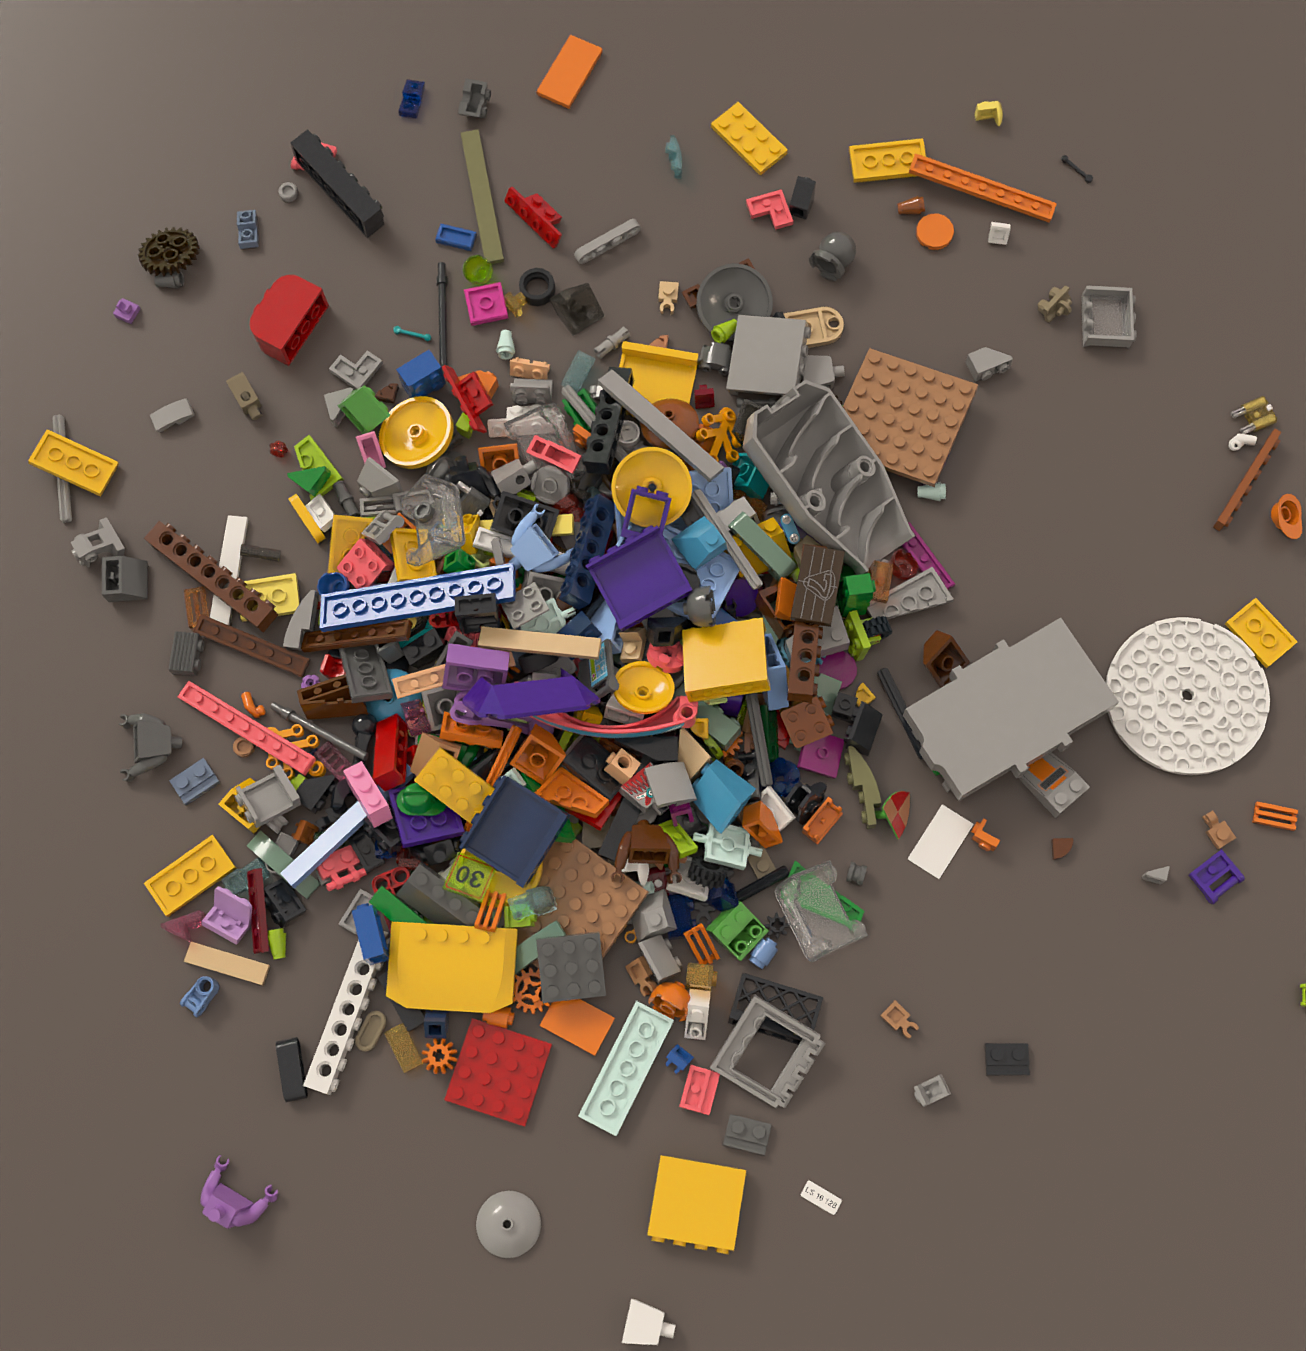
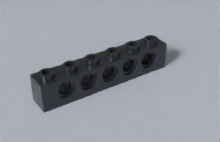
[582,367,635,475]

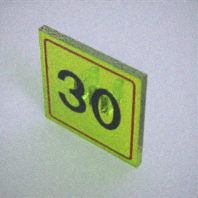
[442,852,496,903]

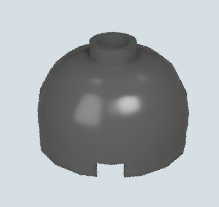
[683,585,716,627]

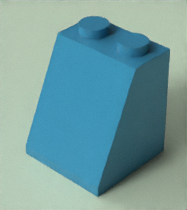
[692,759,756,834]

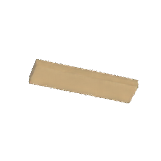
[184,942,270,986]

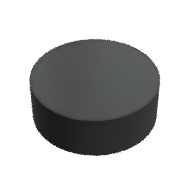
[414,502,434,523]

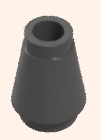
[154,271,185,289]

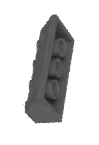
[396,861,488,926]

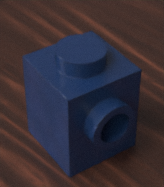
[424,1009,449,1039]

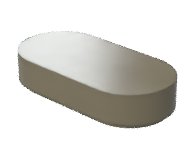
[355,1011,387,1052]

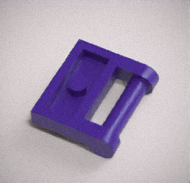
[1188,849,1245,905]

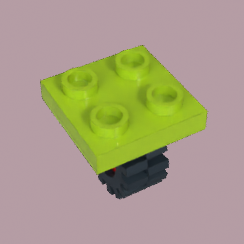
[843,610,892,662]

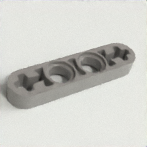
[574,219,641,264]

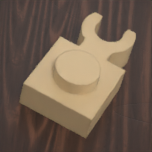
[658,281,679,315]

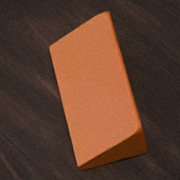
[775,577,797,622]

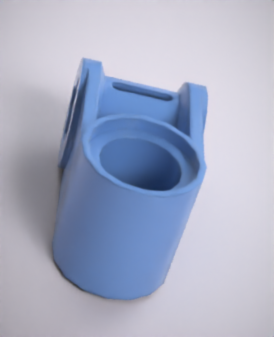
[180,976,219,1018]

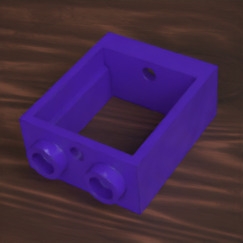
[620,486,672,538]

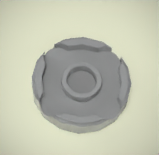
[531,465,570,505]

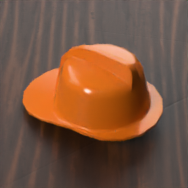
[1271,494,1302,539]

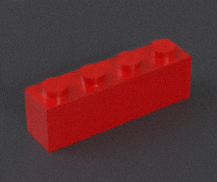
[372,713,408,791]

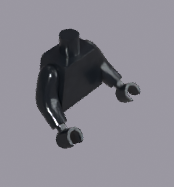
[440,455,501,522]
[409,816,466,866]

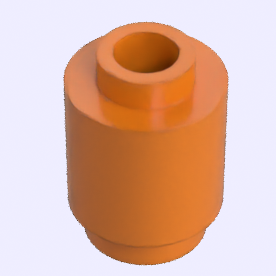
[482,1007,515,1029]

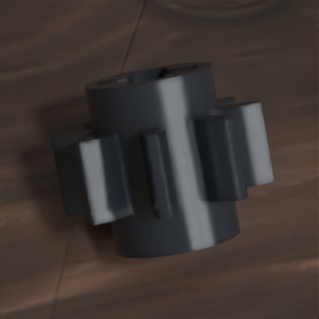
[764,912,790,940]

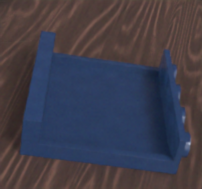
[459,775,571,888]

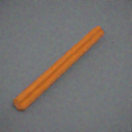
[464,725,522,832]

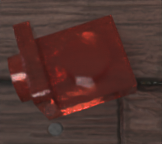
[396,846,427,871]

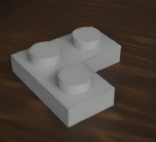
[329,350,383,389]

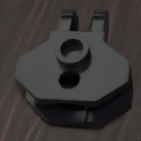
[785,782,827,825]

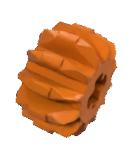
[422,1038,458,1075]

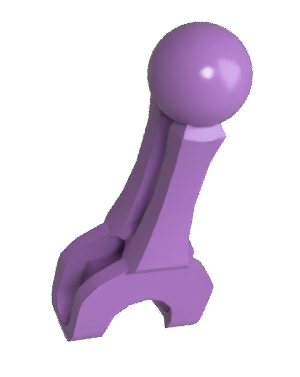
[450,691,555,735]

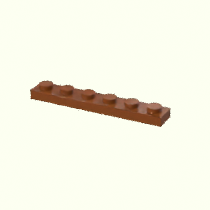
[1213,428,1281,532]

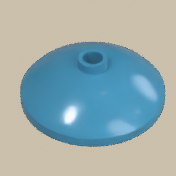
[365,669,422,725]

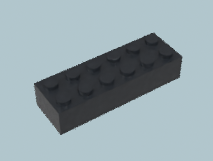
[290,129,384,238]

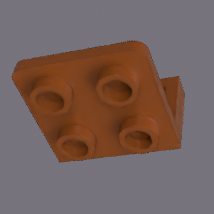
[780,695,835,748]

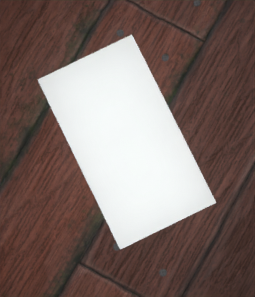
[908,804,974,879]

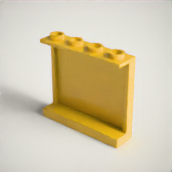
[619,341,698,418]
[682,618,771,702]
[648,1155,746,1254]

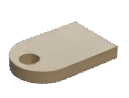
[784,307,844,348]

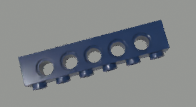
[559,494,615,610]

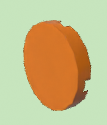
[916,214,954,250]

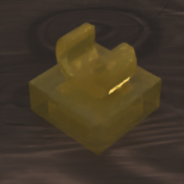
[504,292,527,318]

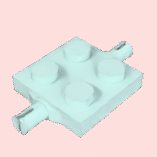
[520,598,576,634]
[692,822,763,870]

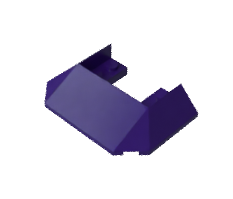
[462,668,600,719]

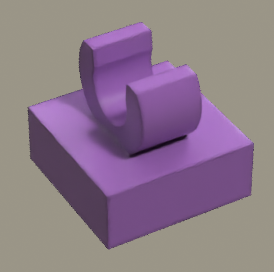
[113,298,140,324]

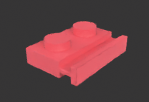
[679,1065,720,1115]

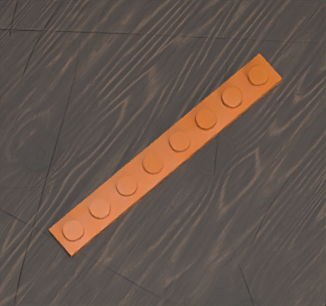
[908,153,1057,223]

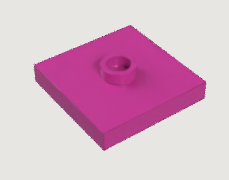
[464,282,508,326]

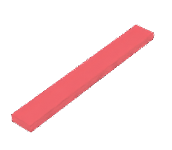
[177,681,316,776]

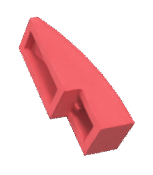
[526,435,582,474]

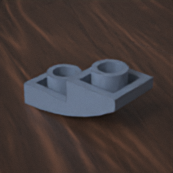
[237,210,259,249]

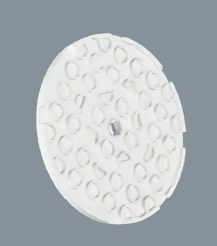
[1106,617,1270,775]

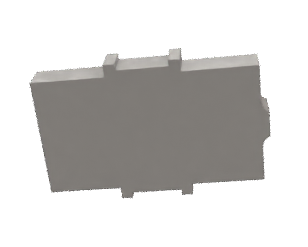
[903,618,1119,801]

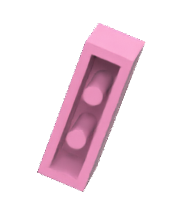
[343,761,393,828]

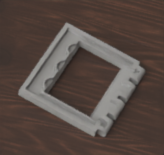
[710,995,826,1108]

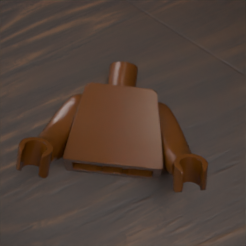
[611,819,682,884]

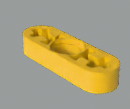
[288,494,326,544]

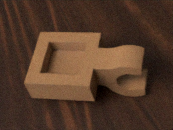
[1202,810,1236,849]

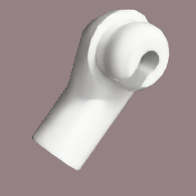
[1229,434,1257,451]

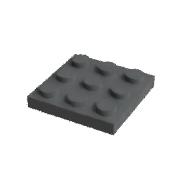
[536,931,606,1003]

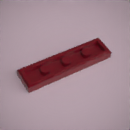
[247,868,269,954]

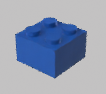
[396,350,446,398]

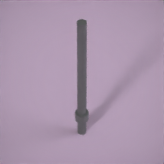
[270,702,369,761]

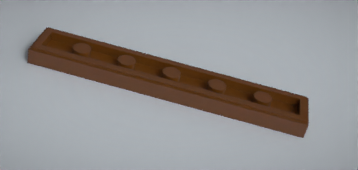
[193,614,311,677]
[301,620,413,653]

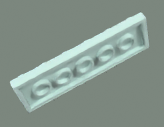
[578,1001,674,1136]

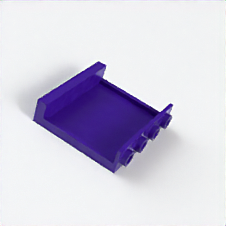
[585,525,693,632]

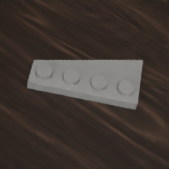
[867,567,954,619]

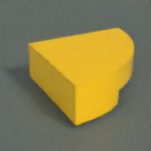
[855,683,876,707]
[690,718,709,740]

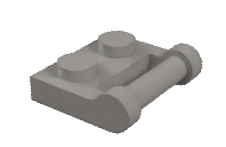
[361,510,404,545]

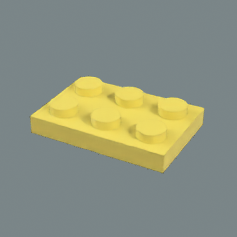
[238,573,300,622]

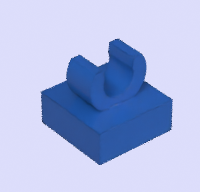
[666,1044,694,1074]

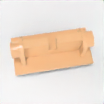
[510,357,550,380]

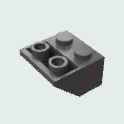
[102,556,148,602]

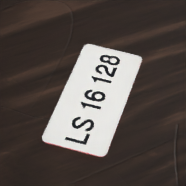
[801,1181,842,1215]

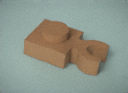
[625,956,657,996]
[880,1000,919,1039]

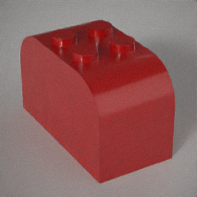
[250,275,329,366]

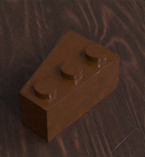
[297,674,368,720]

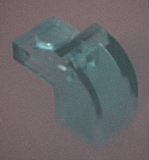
[508,886,558,921]

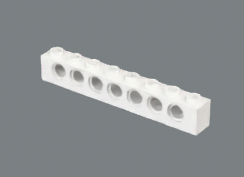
[303,931,391,1095]

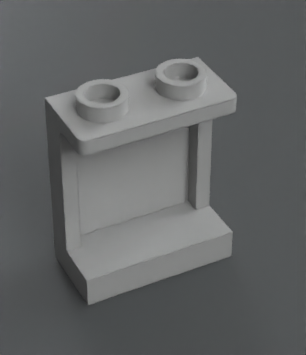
[234,764,301,828]

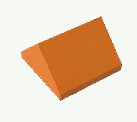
[478,443,520,475]

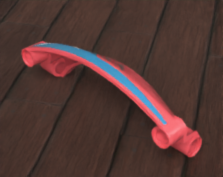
[514,681,698,738]

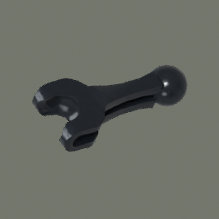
[330,713,377,810]

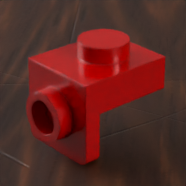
[320,654,345,679]

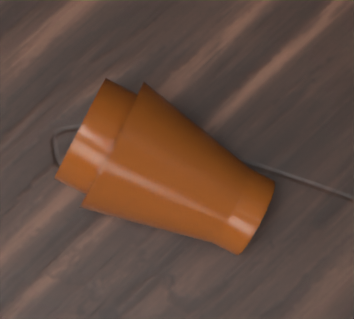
[897,196,925,215]

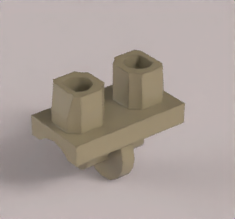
[1037,286,1072,323]

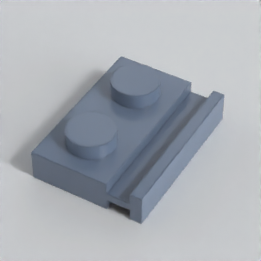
[169,758,220,806]

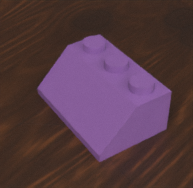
[442,643,510,692]

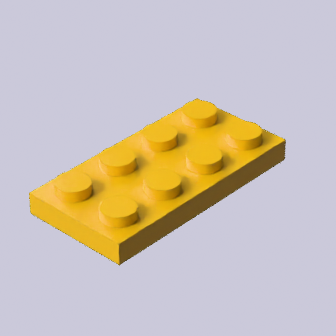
[711,102,788,175]
[849,139,926,183]
[28,429,119,497]
[414,747,495,825]
[144,834,236,917]

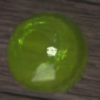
[462,255,494,286]

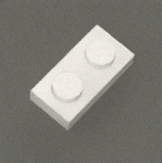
[305,494,335,533]

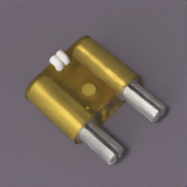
[1231,396,1277,434]

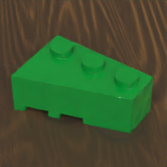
[837,573,876,618]

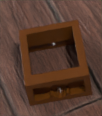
[754,577,810,640]

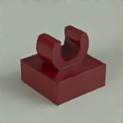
[694,384,715,409]

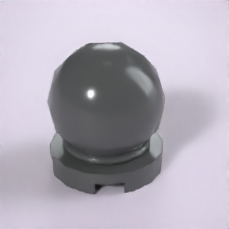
[809,232,856,281]

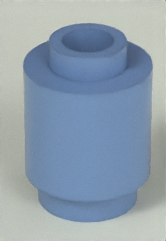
[749,937,778,969]

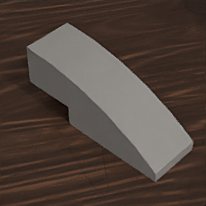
[283,590,319,651]

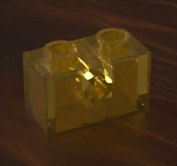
[686,963,717,991]

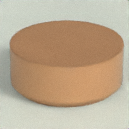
[233,737,255,758]

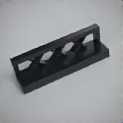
[467,734,524,781]

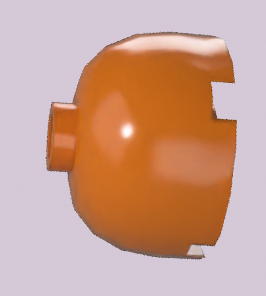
[648,981,690,1022]

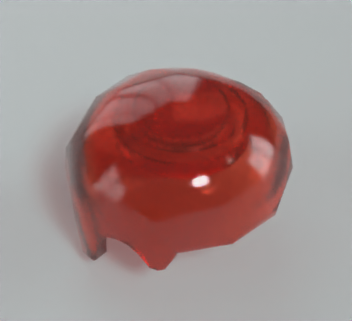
[889,549,919,580]

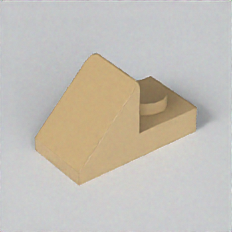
[619,627,647,663]

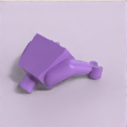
[201,1155,278,1228]

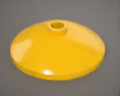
[613,661,675,714]

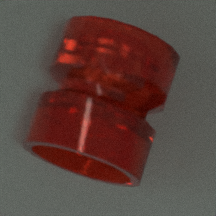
[553,493,585,522]

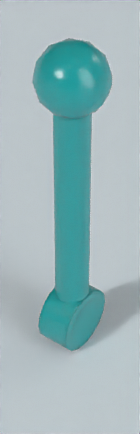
[393,326,431,341]

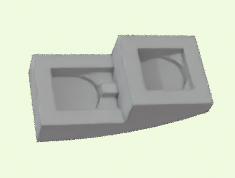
[150,398,194,433]

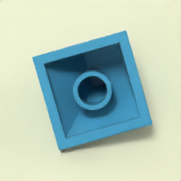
[671,516,727,571]

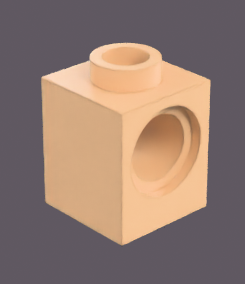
[604,748,641,785]

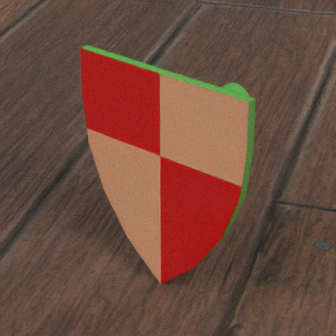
[875,791,910,839]

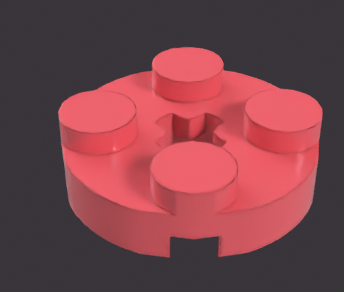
[646,641,684,673]

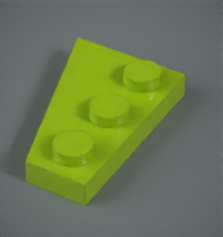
[294,435,344,500]

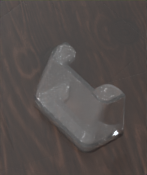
[504,402,586,495]
[400,474,466,566]
[775,860,868,962]

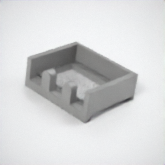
[1082,286,1137,349]

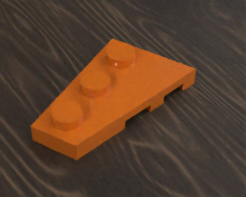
[535,767,609,818]

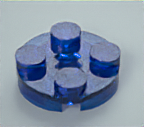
[762,757,801,798]

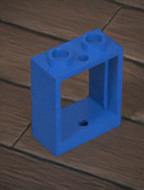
[352,903,389,966]

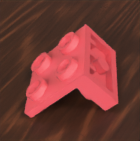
[337,538,395,589]

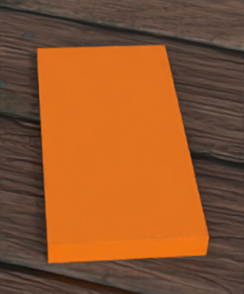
[536,34,603,109]

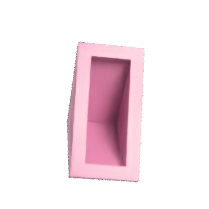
[356,431,386,468]

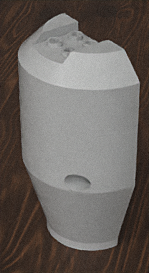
[742,380,915,575]

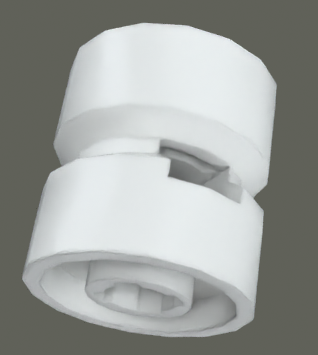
[618,420,640,454]

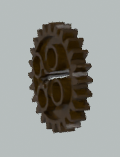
[138,227,200,277]

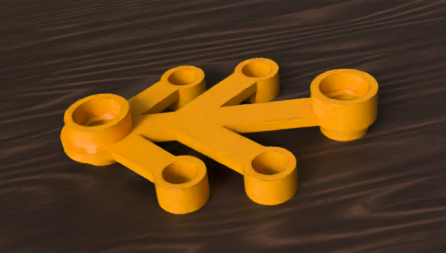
[696,407,744,463]
[266,724,326,780]

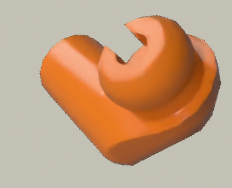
[241,692,266,718]

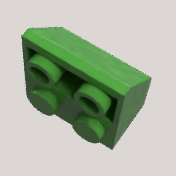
[337,385,390,434]
[705,900,769,961]

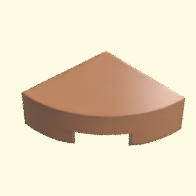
[649,335,669,348]

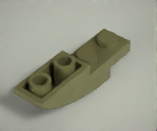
[844,746,882,829]

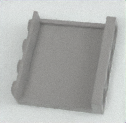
[726,315,811,396]

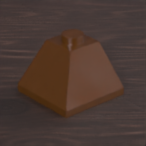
[923,630,970,688]

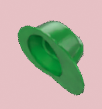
[396,783,446,816]

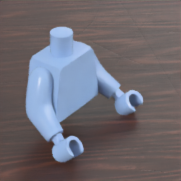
[509,504,574,573]

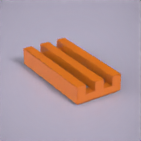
[1252,801,1298,831]
[474,889,507,933]
[683,923,720,969]

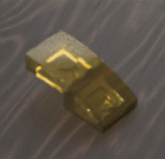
[384,1023,422,1073]

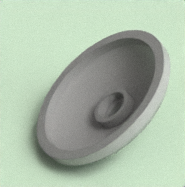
[476,1191,541,1258]

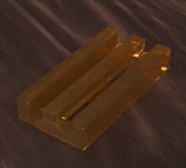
[184,586,209,629]

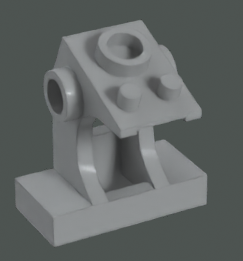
[71,517,125,568]

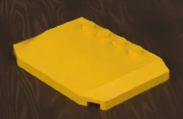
[386,922,518,1013]

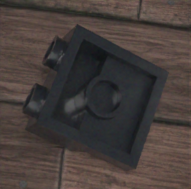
[363,800,402,854]

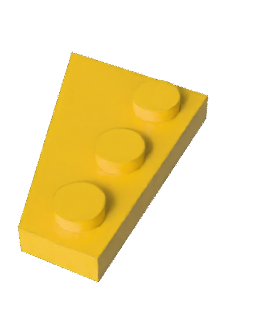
[328,514,373,573]

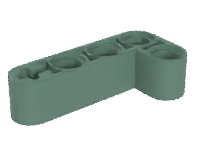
[728,511,797,582]

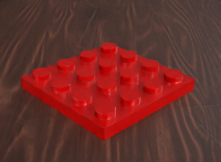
[444,1018,552,1127]

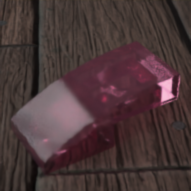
[400,699,431,737]

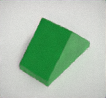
[287,466,331,497]

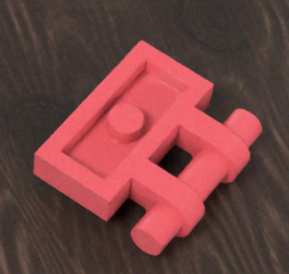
[316,844,367,892]

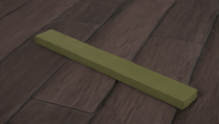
[461,129,504,265]

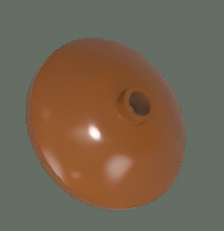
[640,398,699,449]

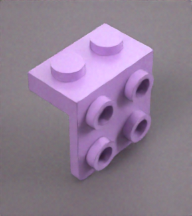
[202,886,252,945]

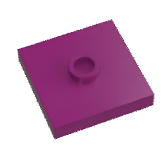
[797,735,844,779]

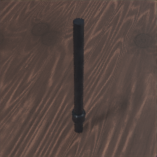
[436,262,448,368]

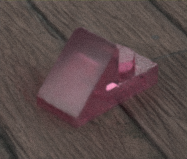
[161,910,206,943]

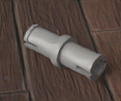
[594,327,630,359]

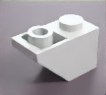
[684,989,711,1040]

